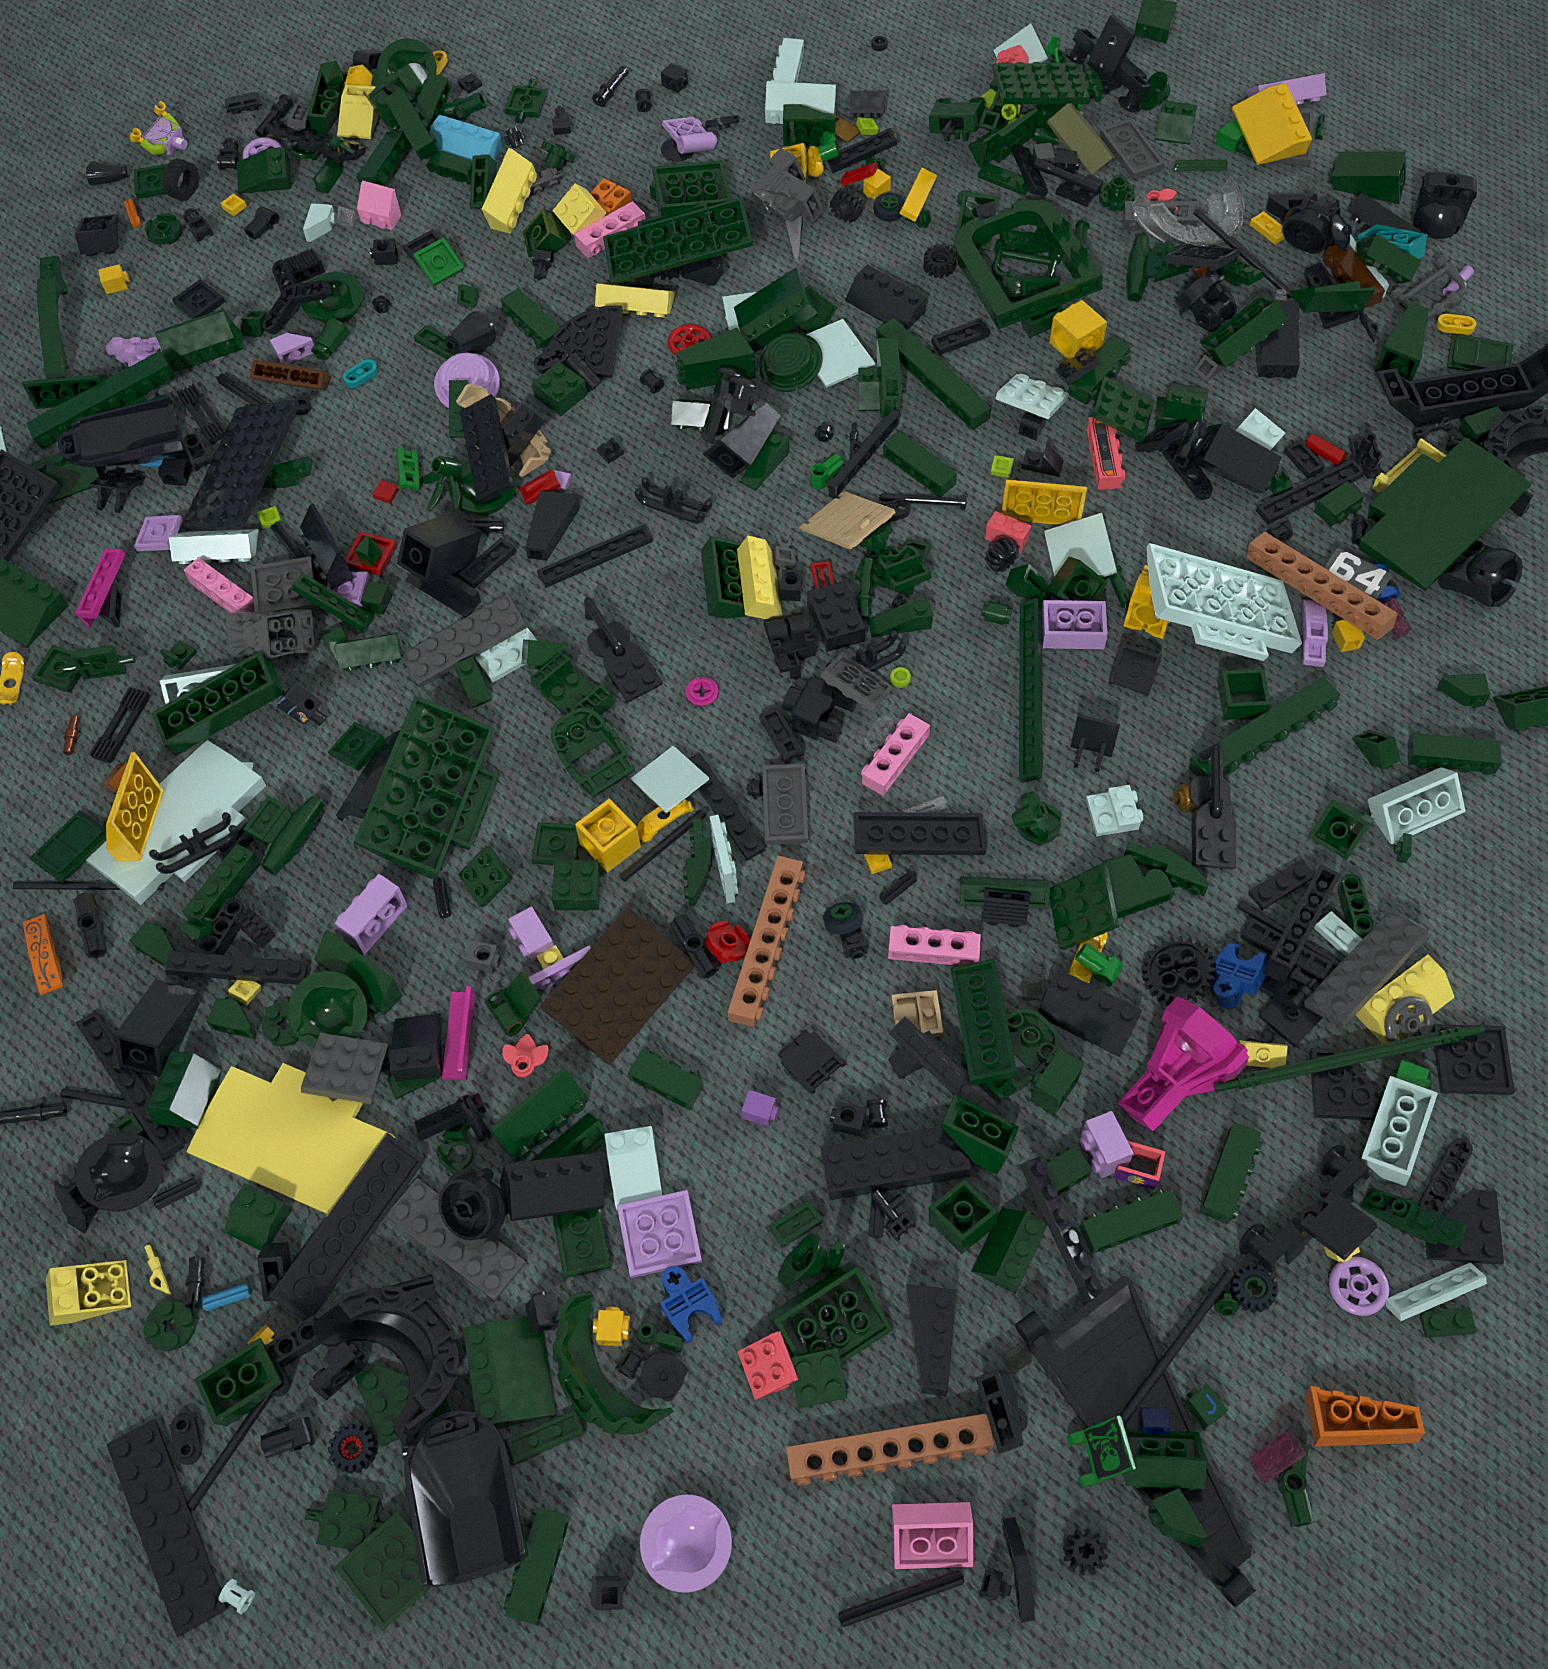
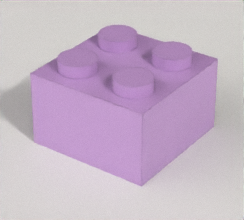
[1079,1111,1134,1178]

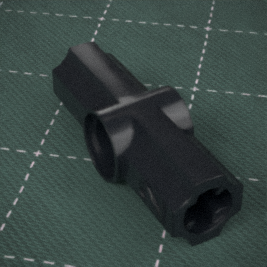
[74,892,107,959]
[670,914,719,979]

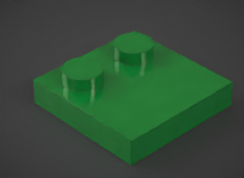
[413,237,464,287]

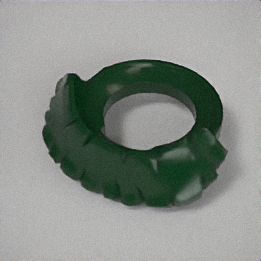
[291,143,319,161]
[436,1140,473,1174]

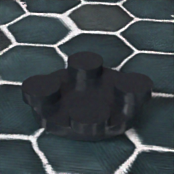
[639,1352,687,1402]

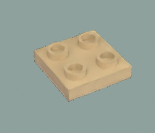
[891,990,943,1037]

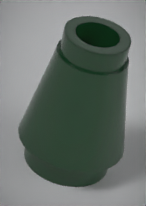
[1033,126,1059,145]

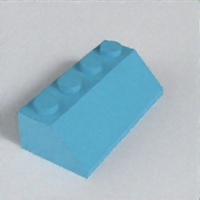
[430,115,503,161]

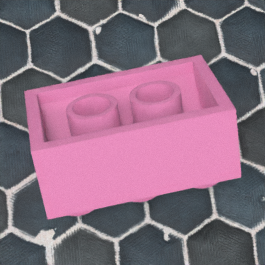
[892,1502,973,1569]

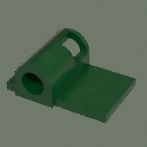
[485,971,542,1037]

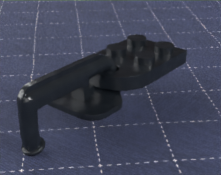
[584,597,663,703]
[1189,743,1236,869]

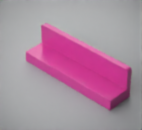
[75,549,125,627]
[442,986,475,1080]

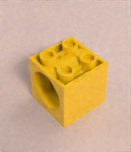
[1049,300,1107,360]
[575,798,641,873]

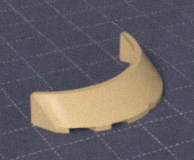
[456,384,551,477]

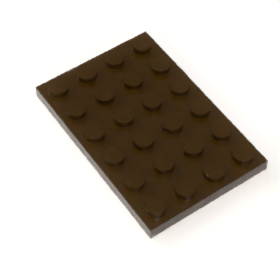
[540,907,695,1065]

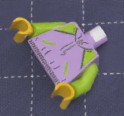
[130,101,187,155]

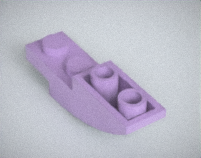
[1301,599,1328,667]

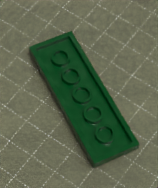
[950,958,1018,1086]

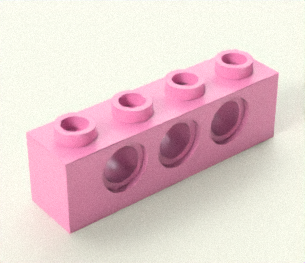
[574,201,645,258]
[184,557,254,612]
[861,713,930,796]
[888,925,981,966]

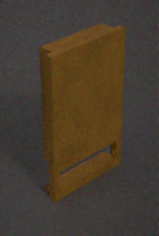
[835,115,860,143]

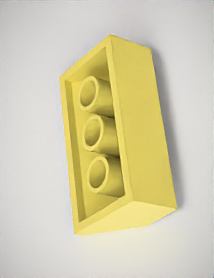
[482,148,537,234]
[595,284,676,318]
[737,536,783,620]
[1356,955,1454,1044]

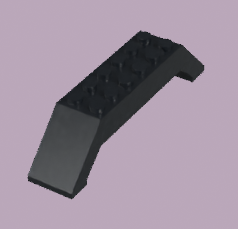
[1376,343,1548,426]

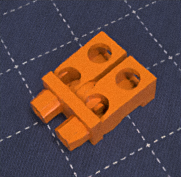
[590,178,632,217]

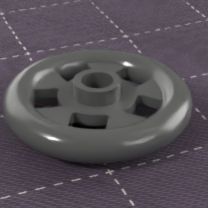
[1385,996,1433,1042]

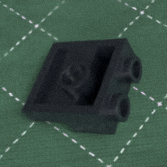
[1109,642,1162,695]
[309,1340,366,1401]

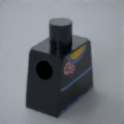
[275,681,327,726]

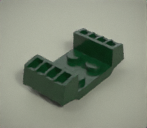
[530,652,614,715]

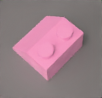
[357,181,402,230]

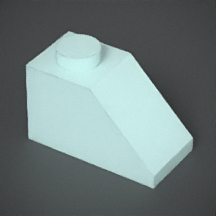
[303,203,337,242]

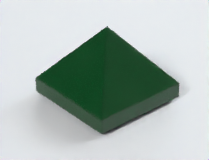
[442,1121,471,1141]

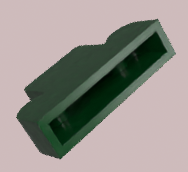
[1093,855,1175,919]

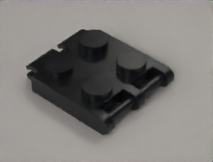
[225,92,261,114]
[779,1029,846,1095]

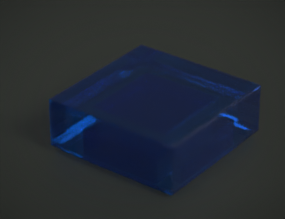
[1141,1407,1170,1434]

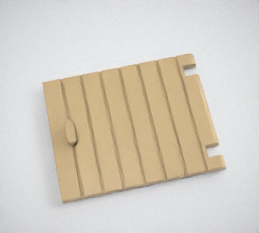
[799,491,895,549]

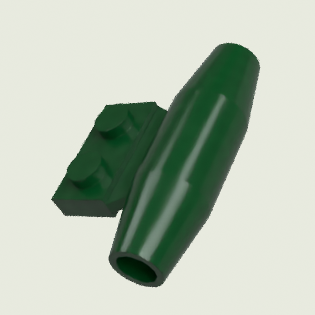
[1126,235,1174,302]
[243,795,325,875]

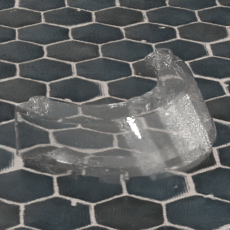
[1129,176,1245,246]

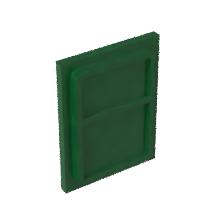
[1447,333,1514,371]
[29,810,106,883]

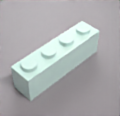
[771,38,804,83]

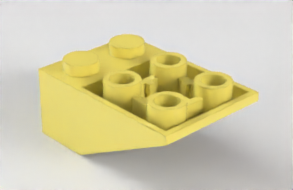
[337,84,379,139]
[46,1260,131,1326]

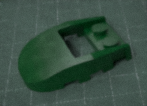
[366,63,429,132]
[551,708,635,798]
[962,1008,1060,1102]

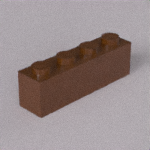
[1323,244,1385,308]

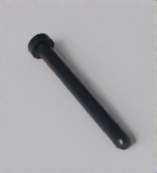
[879,493,966,509]

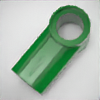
[818,131,840,162]
[810,454,845,490]
[1075,943,1123,986]

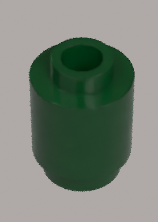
[981,601,1012,625]

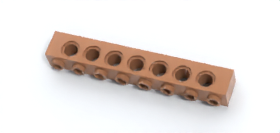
[1246,532,1398,640]
[727,856,806,1027]
[786,1414,994,1486]

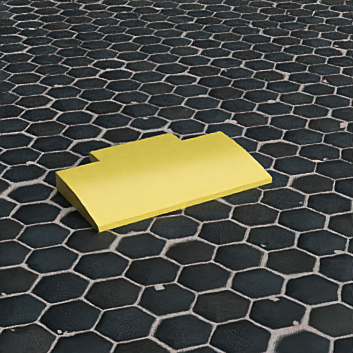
[187,1063,395,1214]

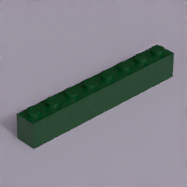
[876,318,991,430]
[26,350,176,449]
[1189,676,1340,777]

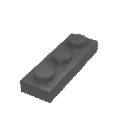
[287,103,310,130]

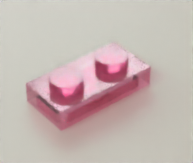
[1248,1430,1307,1483]

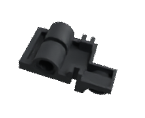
[763,612,816,679]

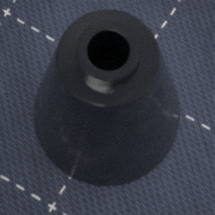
[445,311,496,354]

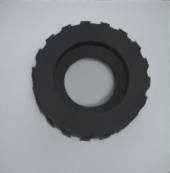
[162,158,199,201]

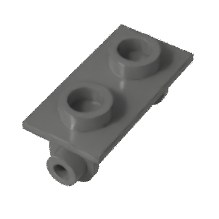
[530,167,561,194]

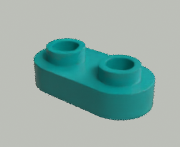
[343,359,378,388]

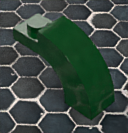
[978,89,1007,131]

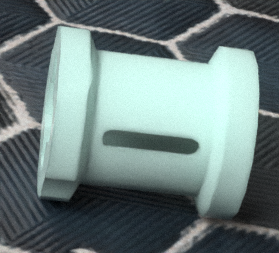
[219,1579,255,1614]

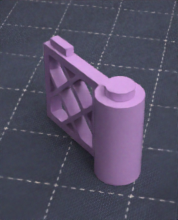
[662,117,717,154]

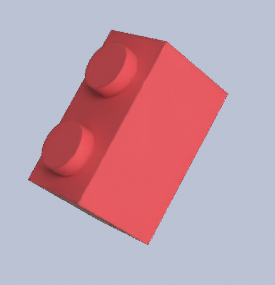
[985,511,1032,553]

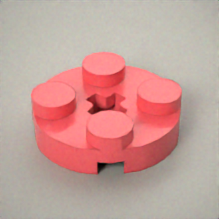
[996,45,1029,64]

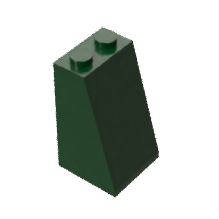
[1329,151,1406,204]
[1375,301,1429,381]
[675,328,756,390]

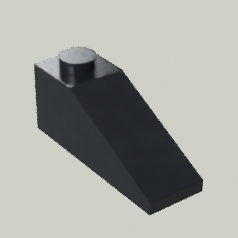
[975,1369,1023,1454]

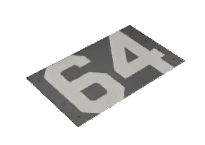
[1324,547,1393,598]

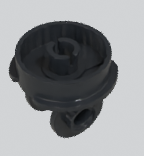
[1282,193,1341,254]
[1175,270,1237,332]
[438,1168,508,1240]

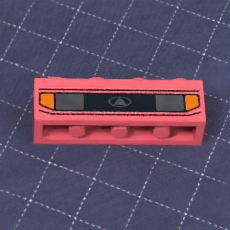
[1086,417,1125,490]

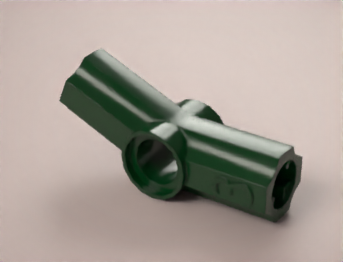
[442,92,486,121]
[1278,1441,1315,1527]

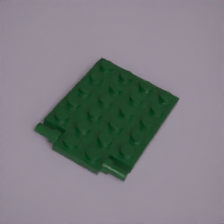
[992,62,1104,104]

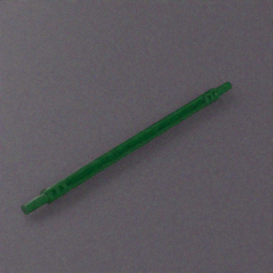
[1213,1024,1485,1092]

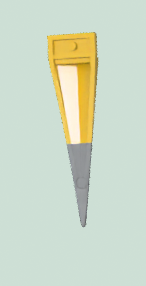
[770,143,807,262]

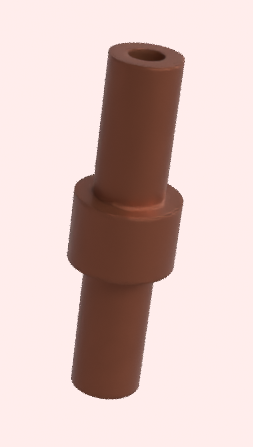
[63,715,79,755]

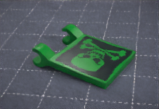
[1067,1416,1136,1488]

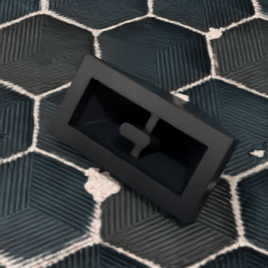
[98,584,122,628]

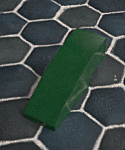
[1001,276,1060,298]

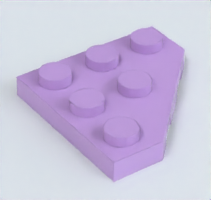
[106,337,162,367]

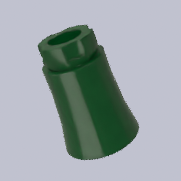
[311,318,350,361]

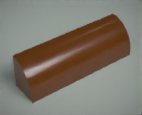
[250,360,332,391]

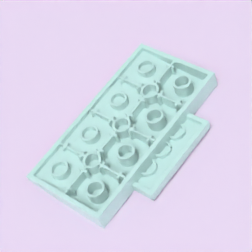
[1147,543,1302,661]
[86,740,266,905]

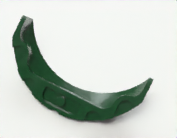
[553,1291,674,1435]

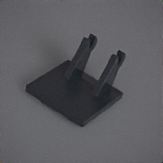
[90,470,145,513]
[1070,714,1120,774]

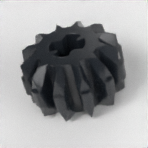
[984,537,1019,572]
[1062,1528,1108,1576]

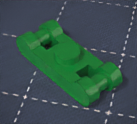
[396,447,419,491]

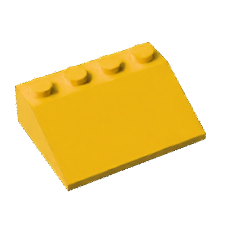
[1232,83,1312,165]
[1001,480,1087,525]
[106,752,164,862]

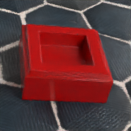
[372,480,400,504]

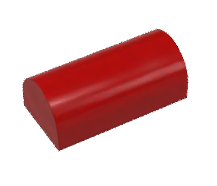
[1306,434,1348,466]

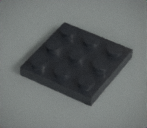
[1165,244,1240,271]
[1432,1024,1515,1095]

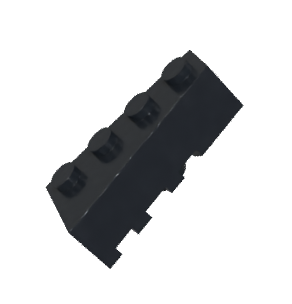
[905,1284,956,1396]

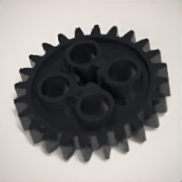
[1141,936,1217,1006]

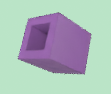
[741,1090,779,1127]

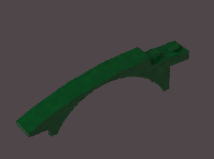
[37,255,68,379]

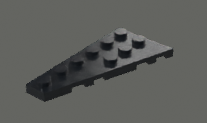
[266,120,366,164]

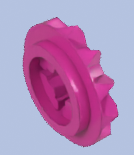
[685,677,719,708]

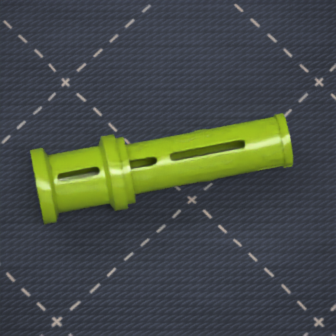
[1001,104,1024,120]

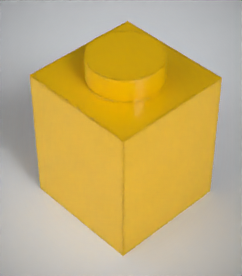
[863,169,891,200]
[98,264,130,294]
[1332,619,1365,652]

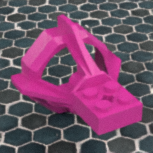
[1117,996,1249,1131]

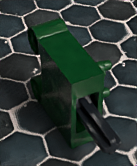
[929,97,985,142]

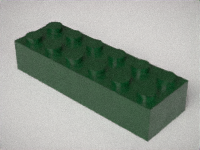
[152,651,285,755]

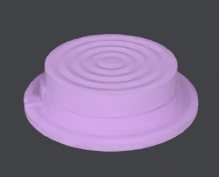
[434,353,500,408]
[640,1495,732,1593]

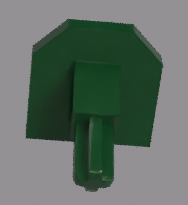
[798,286,837,334]

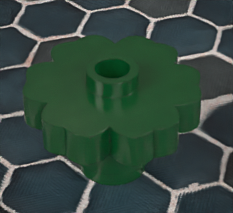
[541,141,576,172]
[1099,176,1135,211]
[858,521,893,555]
[1012,791,1051,835]

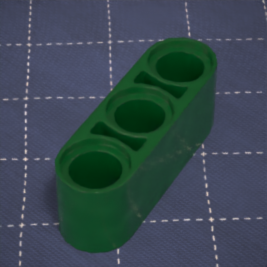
[426,151,472,185]
[1337,874,1374,939]

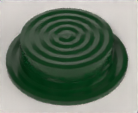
[377,38,437,94]
[300,272,364,324]
[759,332,823,392]
[448,461,517,515]
[288,971,368,1049]

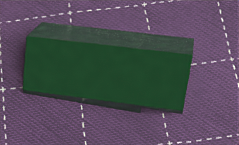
[968,108,1038,168]
[1290,281,1375,313]

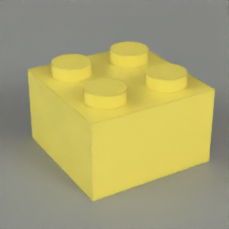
[553,183,607,235]

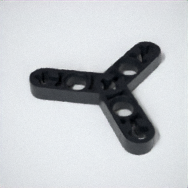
[262,260,332,335]

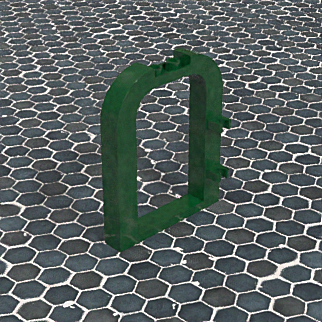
[955,200,1103,330]

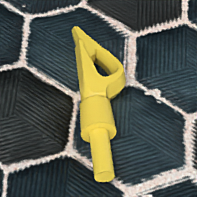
[144,1245,172,1295]

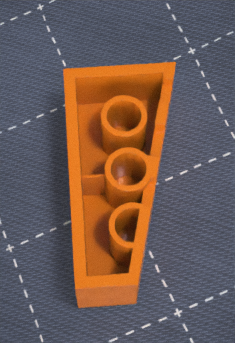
[1305,1386,1425,1447]

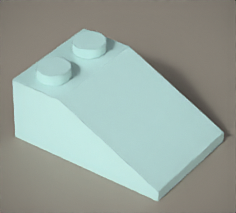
[1236,408,1285,450]
[605,1126,662,1210]

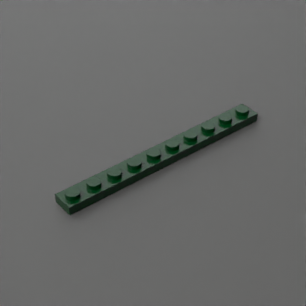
[1019,598,1042,783]

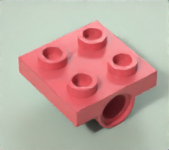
[738,1332,798,1400]

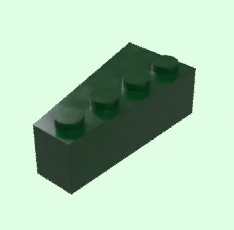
[307,68,348,133]

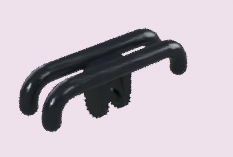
[634,477,712,524]
[826,630,906,672]
[149,812,238,874]

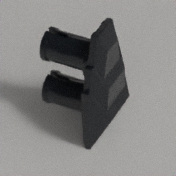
[1349,432,1382,479]
[54,1180,98,1233]

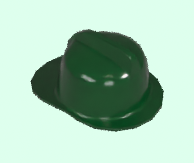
[1140,72,1171,111]
[778,1234,828,1285]

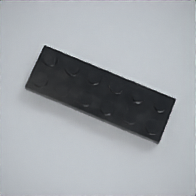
[459,394,514,504]
[853,812,987,855]

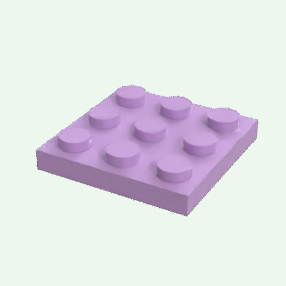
[617,1190,702,1278]

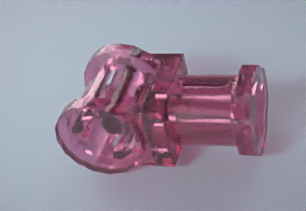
[1383,598,1412,639]

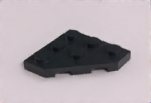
[1309,1048,1384,1121]
[1425,1189,1504,1265]

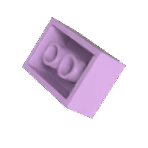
[1042,600,1107,649]
[335,874,408,955]

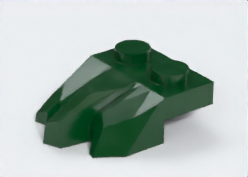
[877,544,932,593]

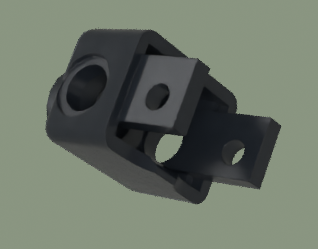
[782,677,855,743]

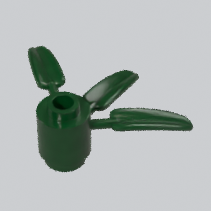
[419,456,462,510]

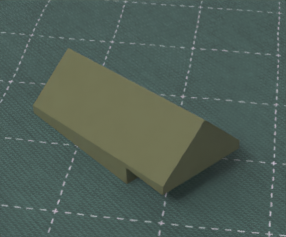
[1047,103,1117,176]

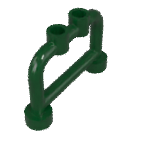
[992,239,1062,279]

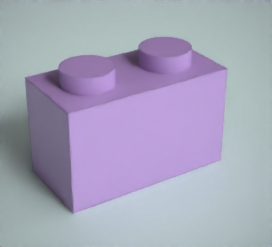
[508,906,554,962]

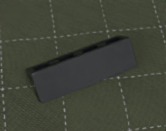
[406,573,481,618]

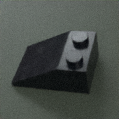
[75,214,118,256]
[390,1013,442,1082]

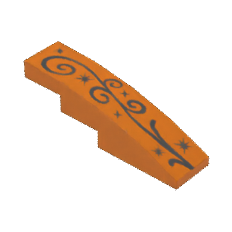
[23,914,63,995]

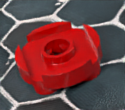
[704,921,750,963]

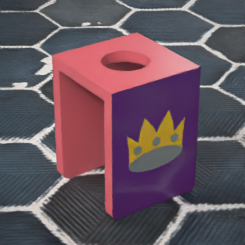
[1113,1140,1166,1190]

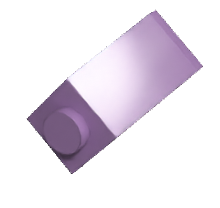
[270,333,314,365]

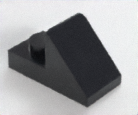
[1266,194,1306,222]
[1021,444,1064,477]

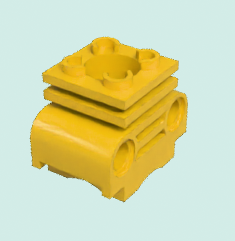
[1123,565,1170,639]

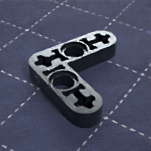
[1001,1517,1035,1623]

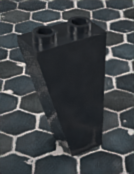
[525,491,580,561]

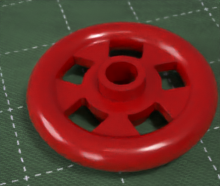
[668,324,711,356]

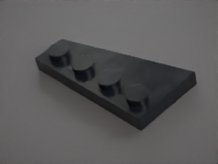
[1304,263,1359,329]

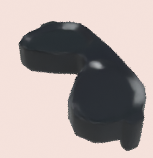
[1247,1028,1276,1043]

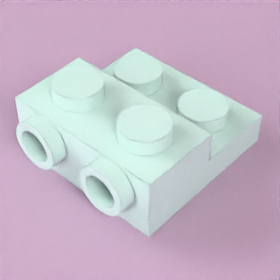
[1086,785,1143,837]

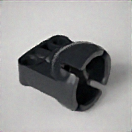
[1411,172,1477,239]
[1439,540,1523,607]

